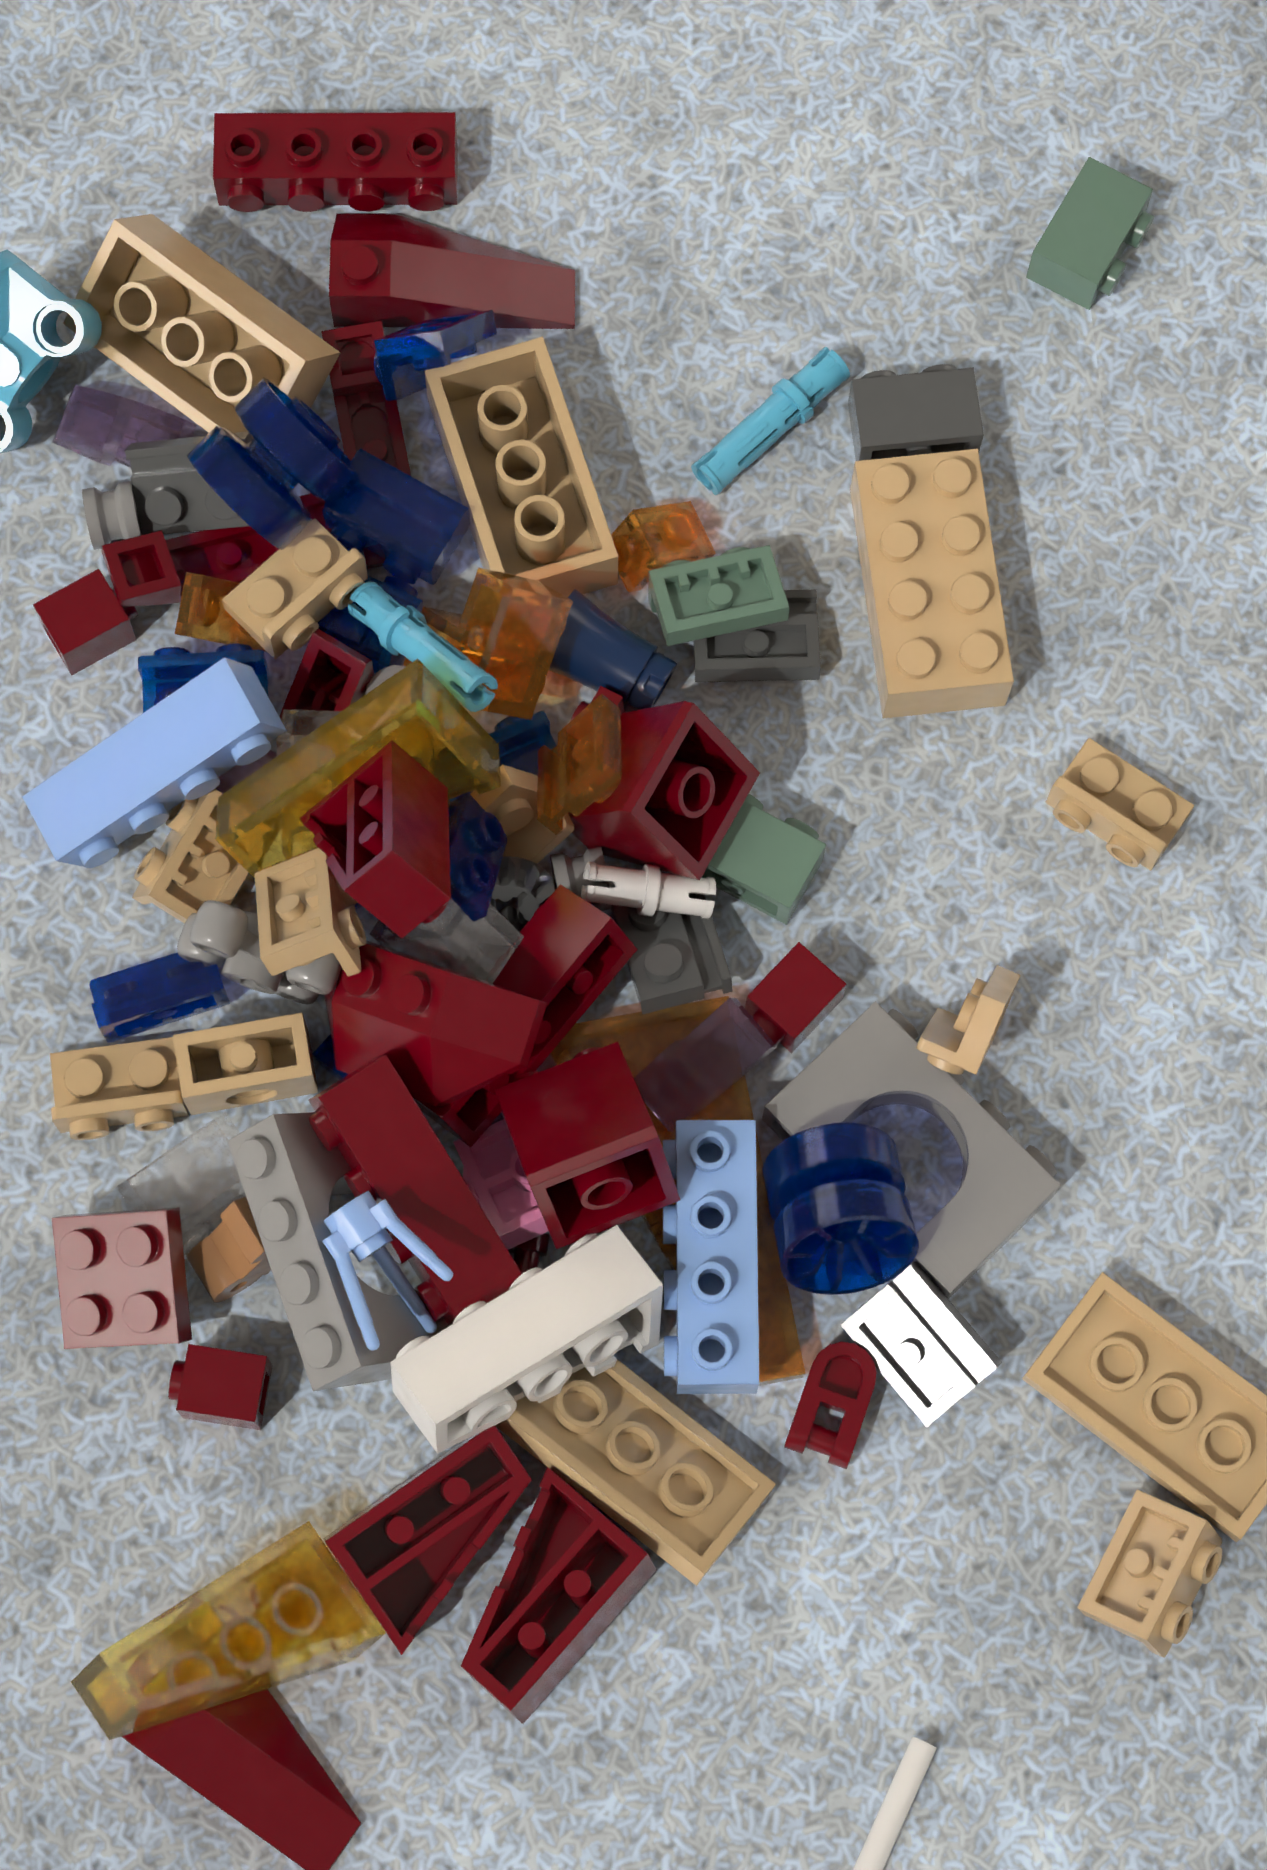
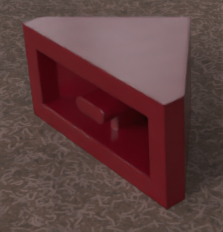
[277,629,374,765]

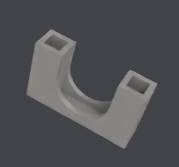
[762,1001,1061,1299]
[227,1112,451,1391]

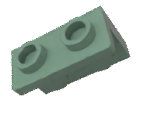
[648,545,789,646]

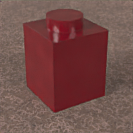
[33,569,138,676]
[744,942,847,1054]
[168,1344,273,1430]

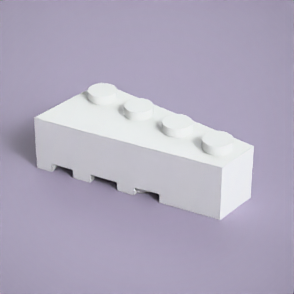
[390,1225,663,1454]

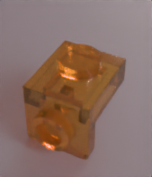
[611,501,716,592]
[175,572,267,652]

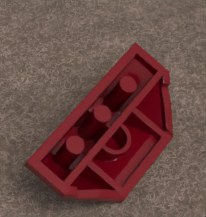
[324,940,547,1108]

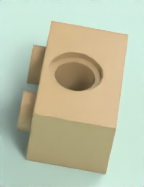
[173,1012,319,1115]

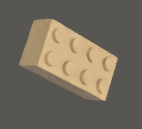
[63,214,340,463]
[425,336,618,619]
[850,449,1014,719]

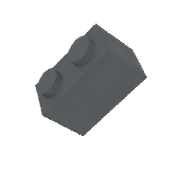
[848,364,984,461]

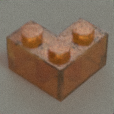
[403,567,573,720]

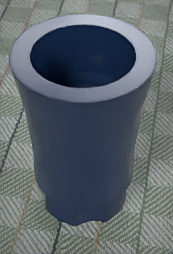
[532,589,677,710]

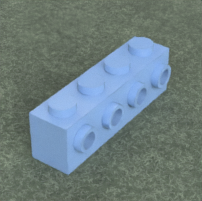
[22,657,287,868]
[662,1120,759,1394]

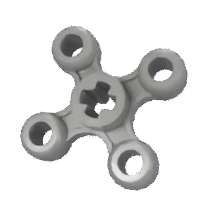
[177,900,342,1005]

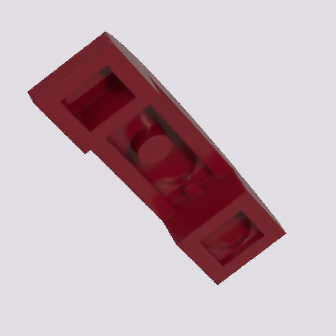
[321,320,428,569]
[101,486,359,606]

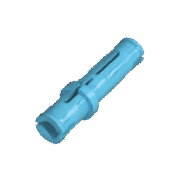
[691,347,850,495]
[348,582,498,712]

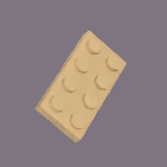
[1022,1272,1267,1542]
[495,1359,776,1586]

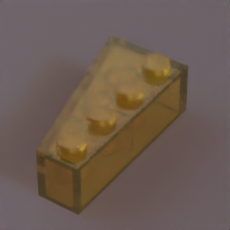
[215,658,501,878]
[71,1521,386,1740]

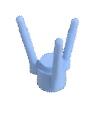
[322,1191,453,1351]

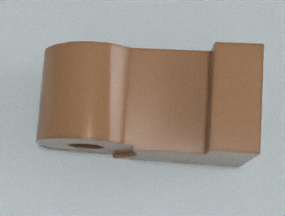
[187,1197,271,1303]

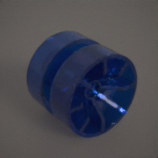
[187,377,359,550]
[762,1122,919,1295]

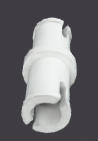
[581,861,716,919]

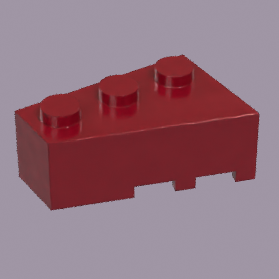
[299,740,451,938]
[323,1425,532,1655]
[461,1467,657,1724]

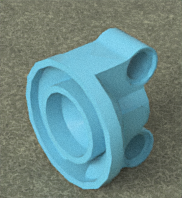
[0,249,102,454]

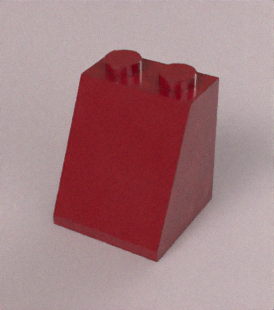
[565,701,760,881]
[495,1041,681,1249]

